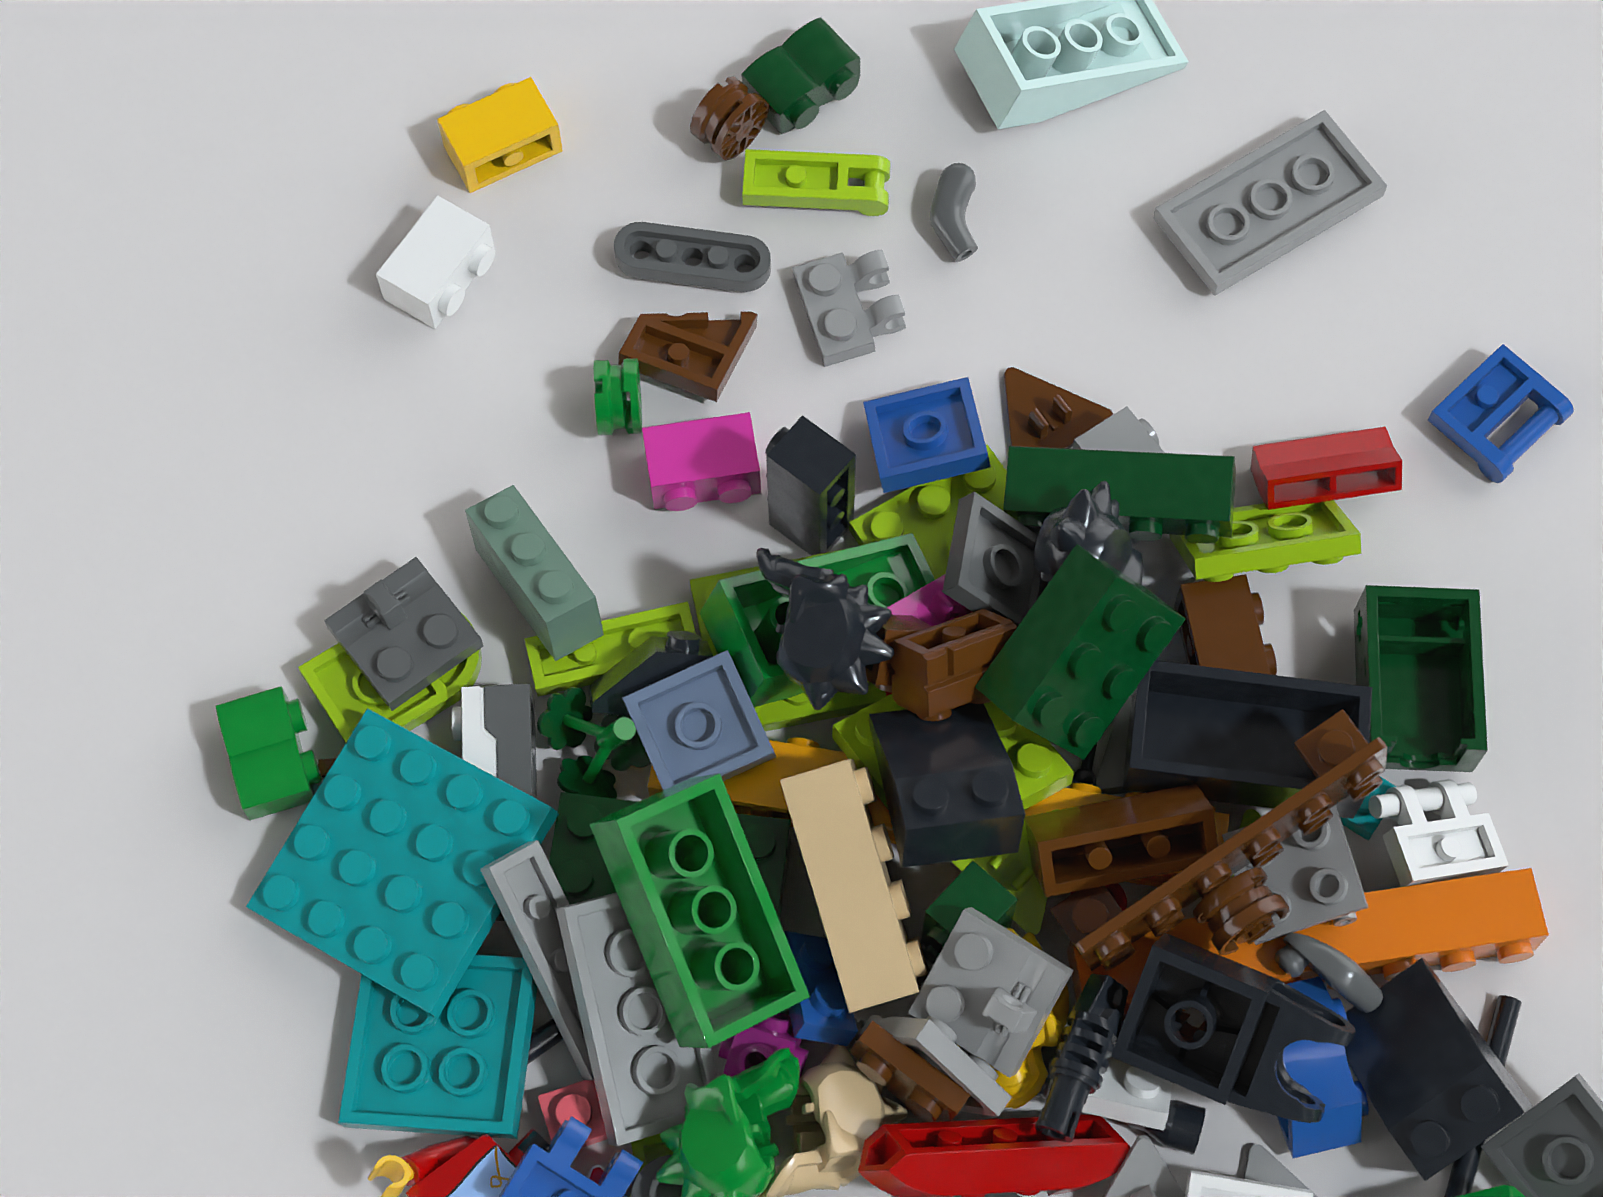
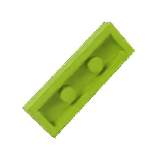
[524,601,696,697]

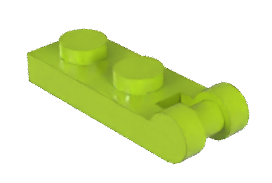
[742,149,891,216]

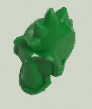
[656,1047,800,1197]

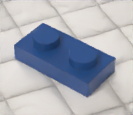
[784,931,858,1046]

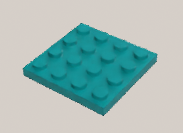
[246,708,559,1018]

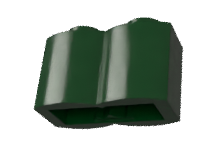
[741,17,861,134]

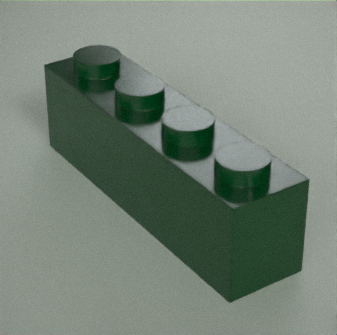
[1003,446,1236,544]

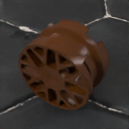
[690,76,769,160]
[1193,867,1290,955]

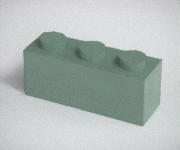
[465,485,604,661]

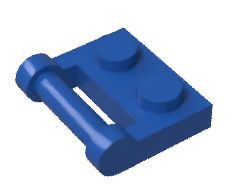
[1428,344,1574,483]

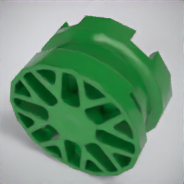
[593,358,642,436]

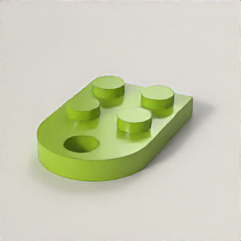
[298,615,482,743]

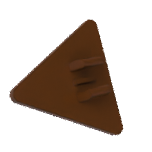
[1004,367,1113,449]

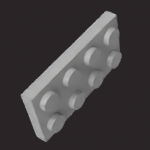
[1153,110,1387,296]
[555,893,718,1146]

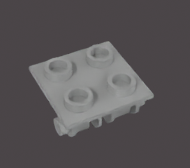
[1222,805,1369,945]

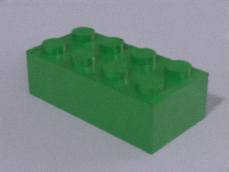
[589,773,810,1049]

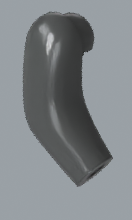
[930,163,978,262]
[1275,933,1383,1013]

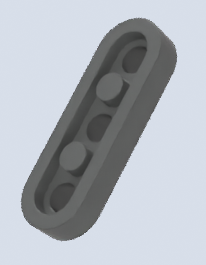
[614,222,771,292]

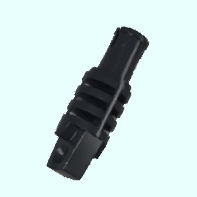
[1035,974,1128,1143]

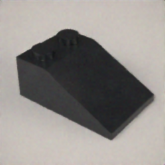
[868,703,1025,868]
[1344,957,1533,1181]

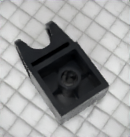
[1111,933,1356,1123]

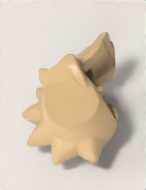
[758,1045,907,1197]

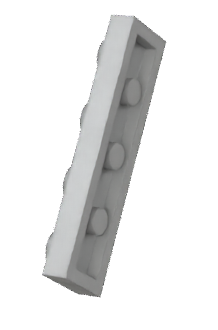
[480,840,594,1080]

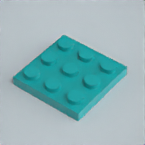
[338,955,538,1139]

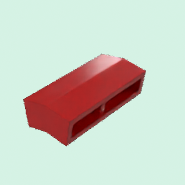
[1250,426,1402,510]

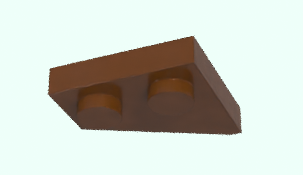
[618,311,758,402]
[849,1020,971,1123]

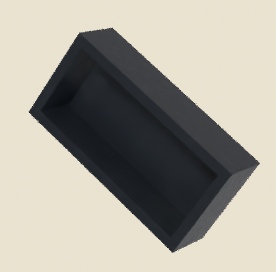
[1122,660,1373,819]

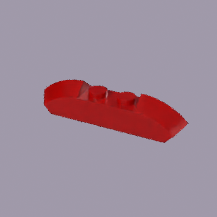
[858,1114,1131,1197]

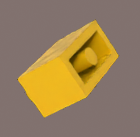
[437,77,563,193]

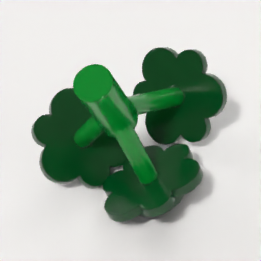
[537,687,651,799]

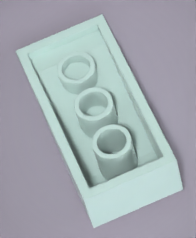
[954,0,1188,130]

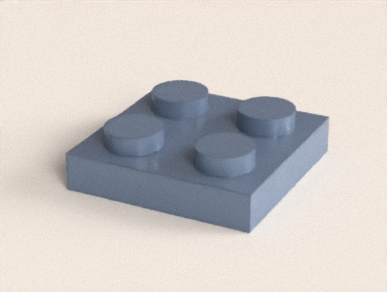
[623,650,776,790]

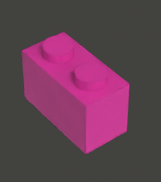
[642,412,761,511]

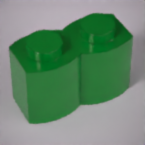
[215,686,322,821]

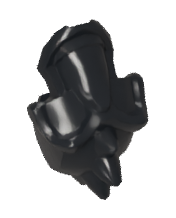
[1034,481,1144,585]
[756,548,894,710]

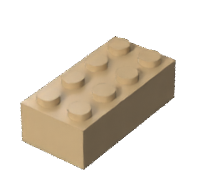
[780,759,929,1013]

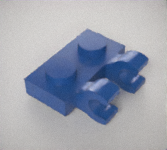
[499,1116,643,1197]

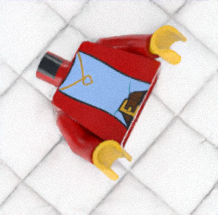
[367,1129,550,1197]

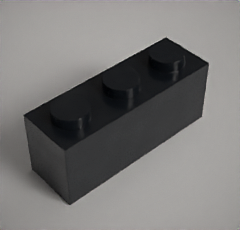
[765,415,856,556]

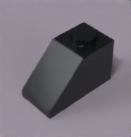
[588,631,713,716]

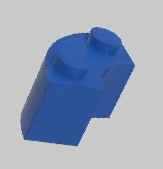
[1277,977,1369,1158]

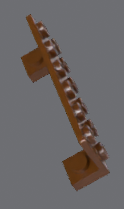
[1049,709,1387,971]

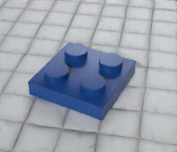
[863,377,991,493]

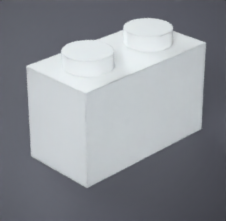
[376,195,495,329]

